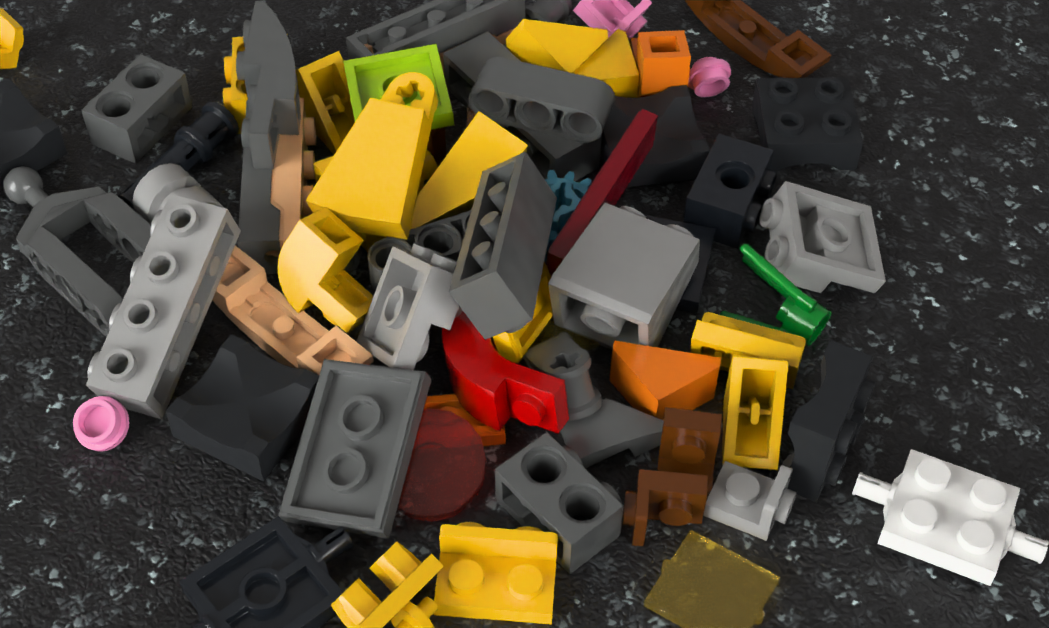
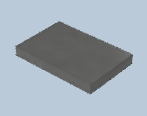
[278,359,431,539]

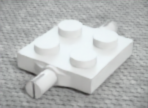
[852,449,1049,586]

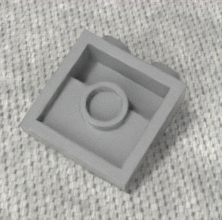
[760,181,886,293]
[356,243,463,370]

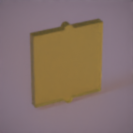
[644,530,780,628]

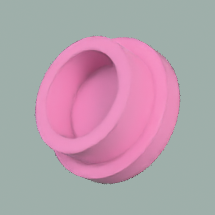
[688,57,731,97]
[73,396,129,452]

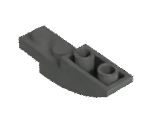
[236,1,301,169]

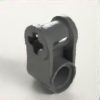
[517,332,603,421]

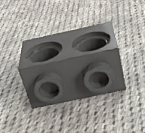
[81,54,193,164]
[495,432,624,575]

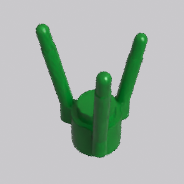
[720,244,831,346]

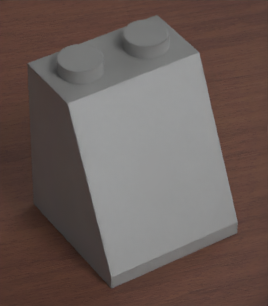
[548,202,700,350]

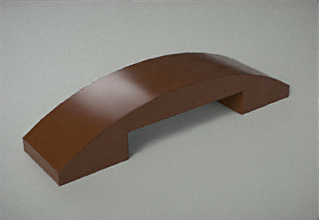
[685,0,831,78]

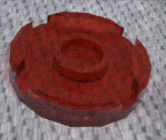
[397,408,487,522]

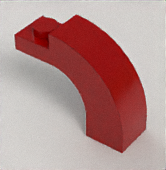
[442,311,569,434]

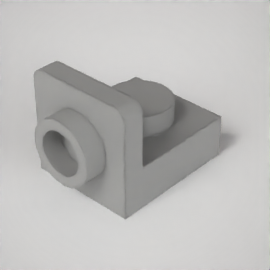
[703,461,797,541]

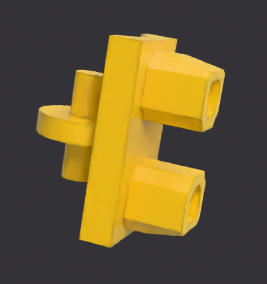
[331,541,444,628]

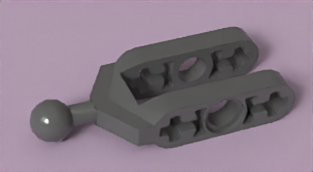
[3,166,151,337]

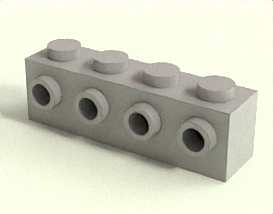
[86,194,241,419]

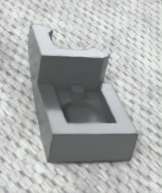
[560,398,663,469]

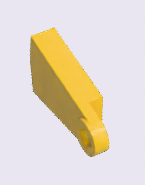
[306,72,438,240]

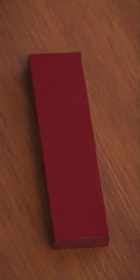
[546,109,658,277]

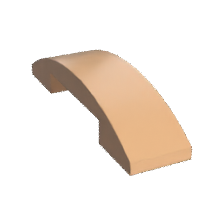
[212,245,374,375]

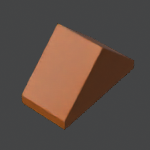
[610,340,721,420]

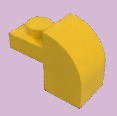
[278,207,373,333]

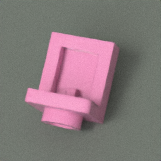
[573,0,652,40]

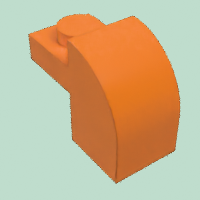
[630,30,691,98]

